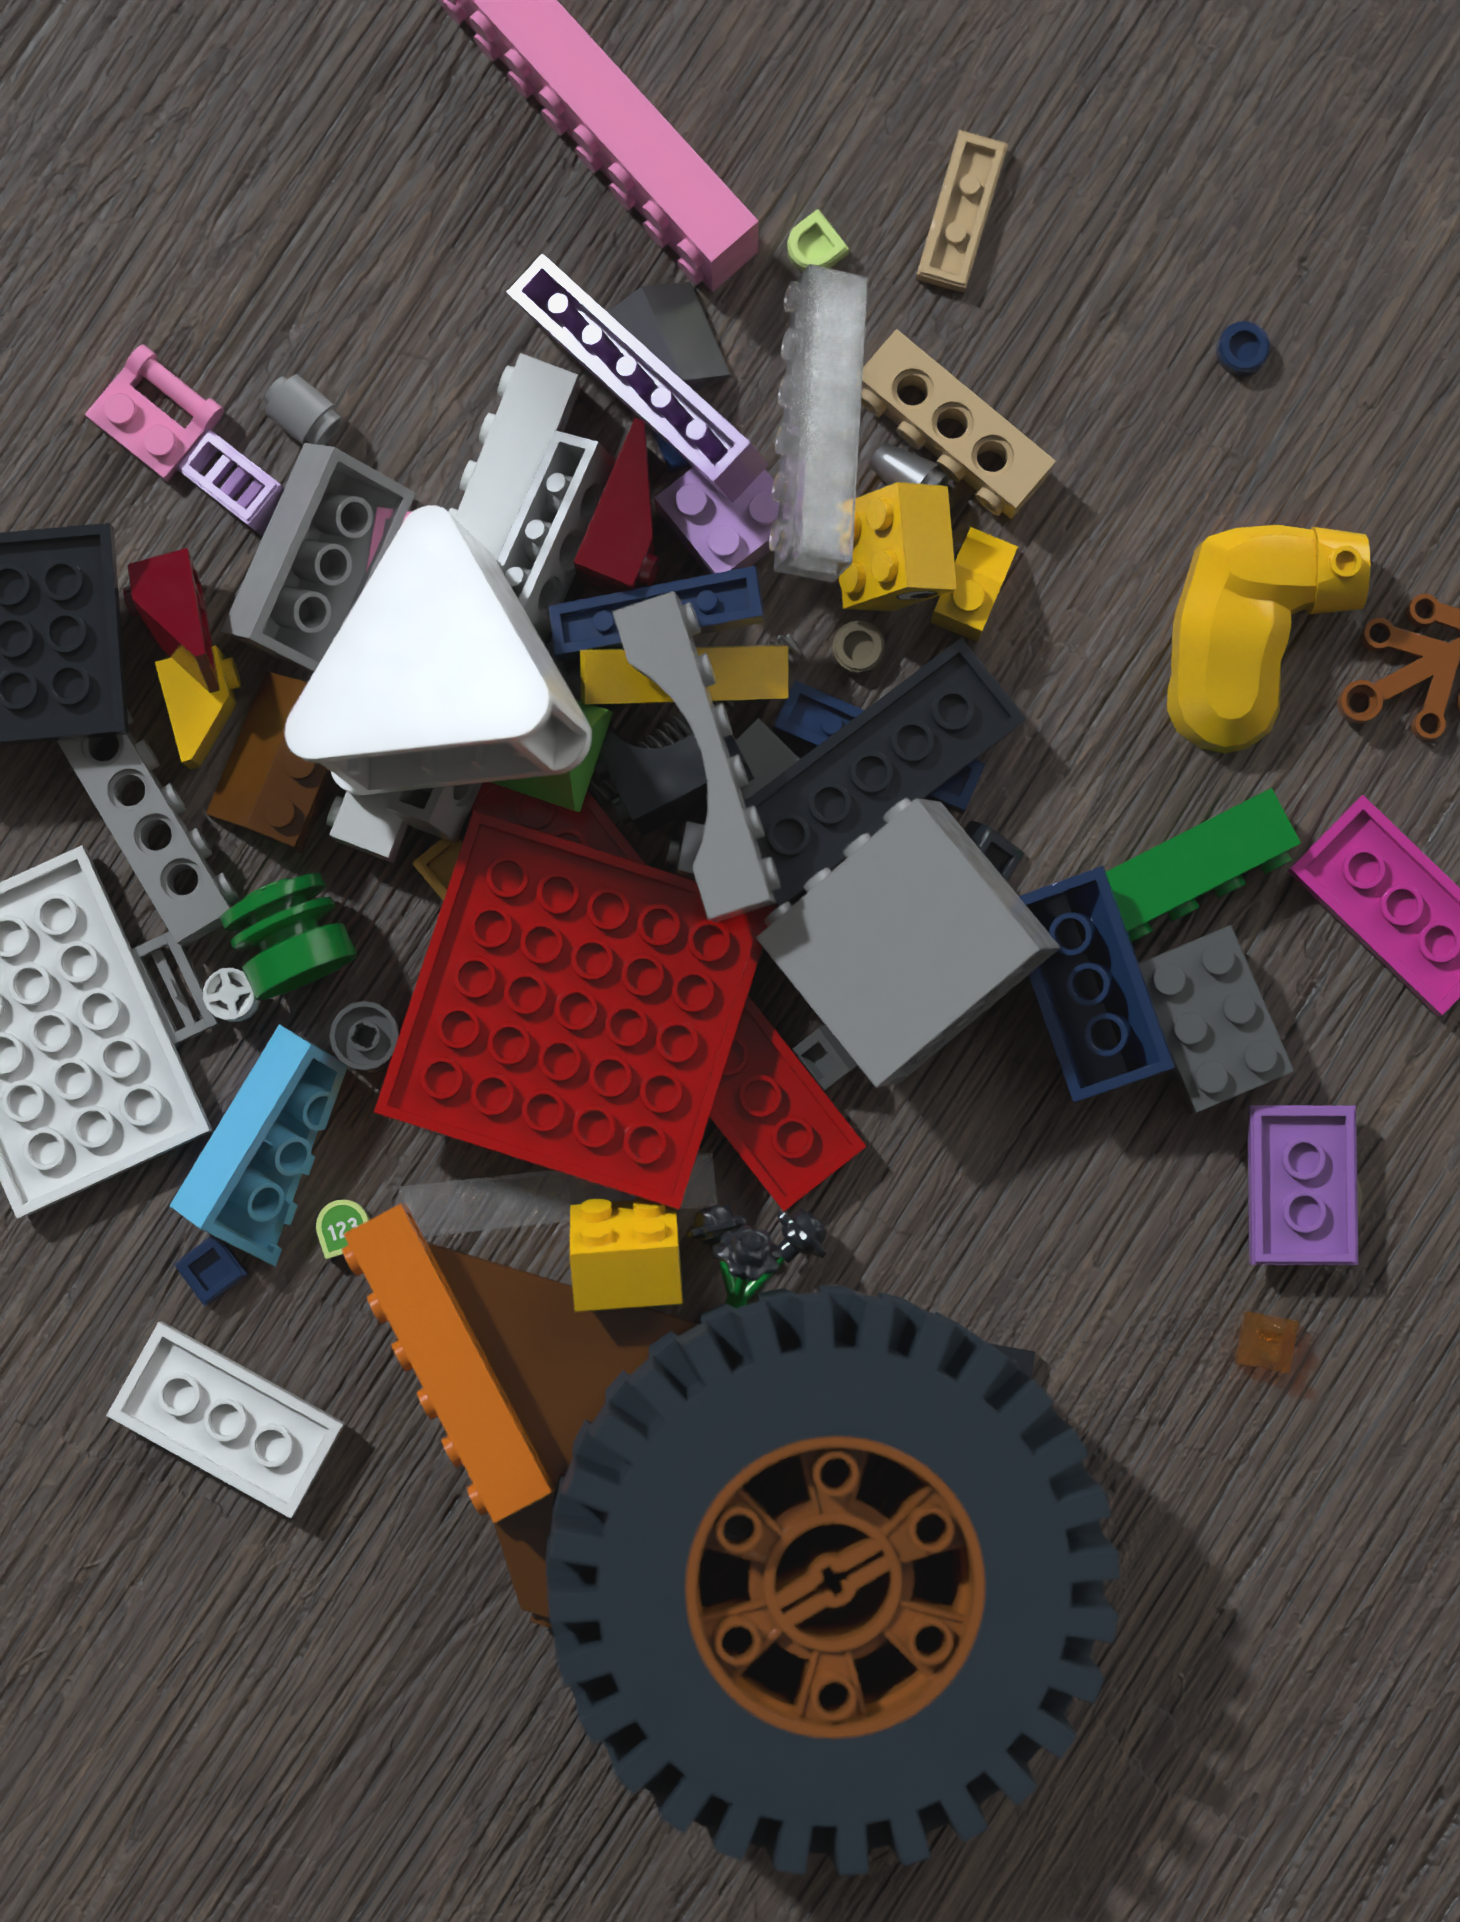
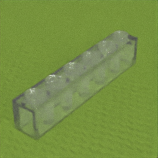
[769,264,868,583]

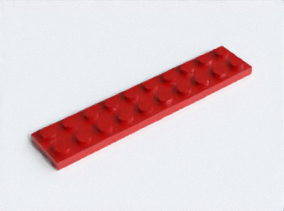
[471,782,867,1212]

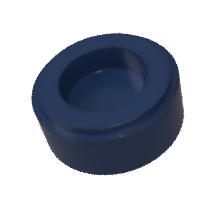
[1216,321,1270,376]

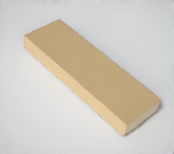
[916,130,1008,293]

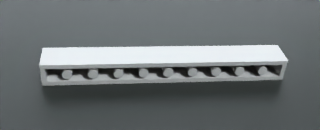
[326,353,581,863]

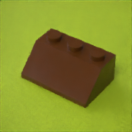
[206,671,334,854]

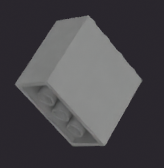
[756,798,1061,1087]

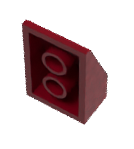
[573,417,660,595]

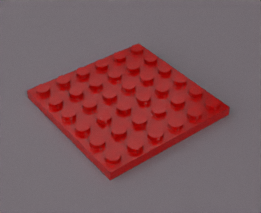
[374,810,775,1210]

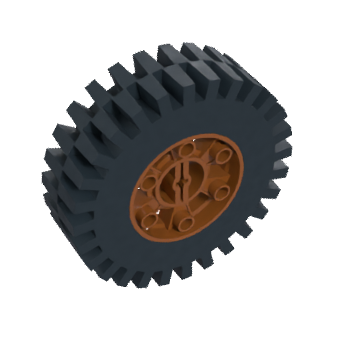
[546,1285,1120,1875]

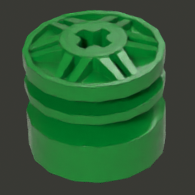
[220,873,358,1001]

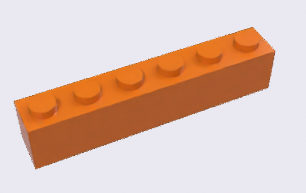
[342,1203,555,1523]

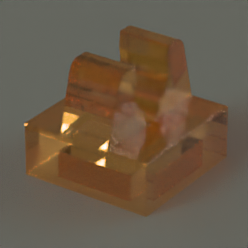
[1235,1311,1299,1373]

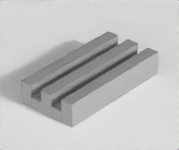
[131,931,221,1046]

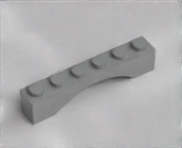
[613,591,781,923]

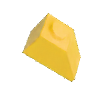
[930,527,1018,642]
[155,645,241,770]

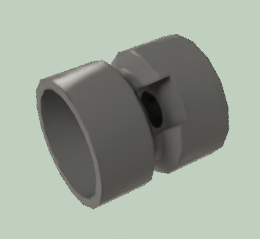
[330,1001,402,1074]

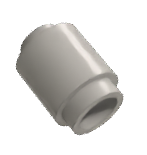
[264,374,343,446]

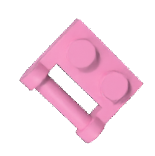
[85,344,224,483]

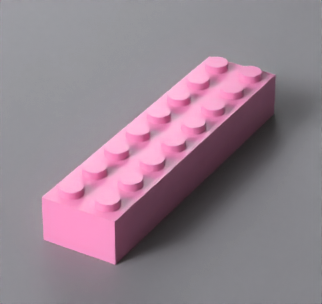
[439,0,759,292]

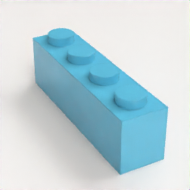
[169,1024,348,1267]

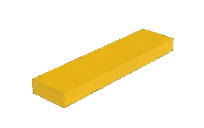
[580,645,788,705]

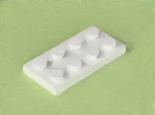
[106,1321,345,1518]

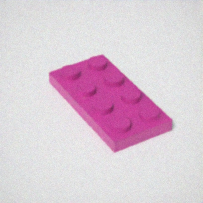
[1287,795,1460,1017]

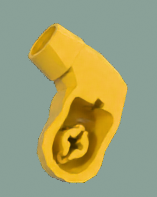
[1167,525,1370,753]

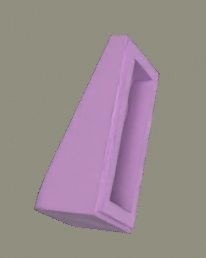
[176,428,284,536]

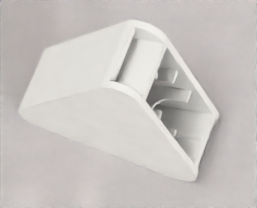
[285,505,592,795]

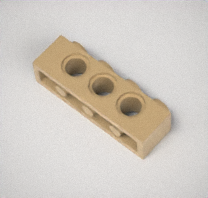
[854,329,1056,520]

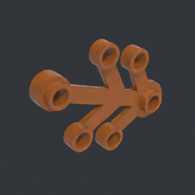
[1338,593,1460,742]

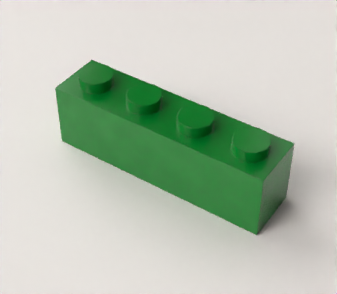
[1106,788,1301,942]

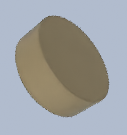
[832,621,885,675]

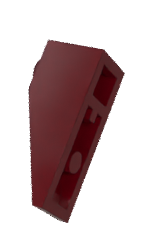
[122,548,220,693]

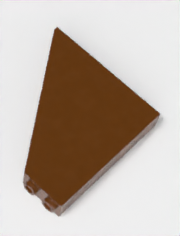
[427,1242,700,1628]

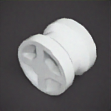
[203,968,261,1022]

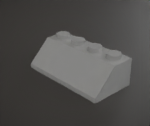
[221,443,416,674]

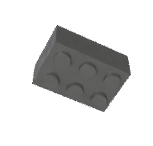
[1139,925,1294,1115]

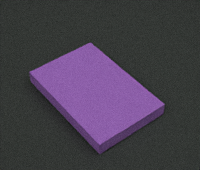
[1247,1105,1358,1265]

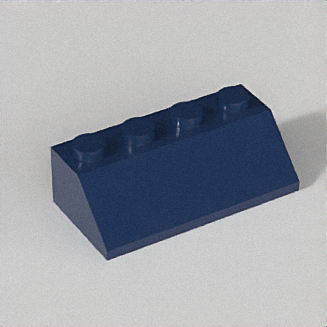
[1019,866,1175,1102]

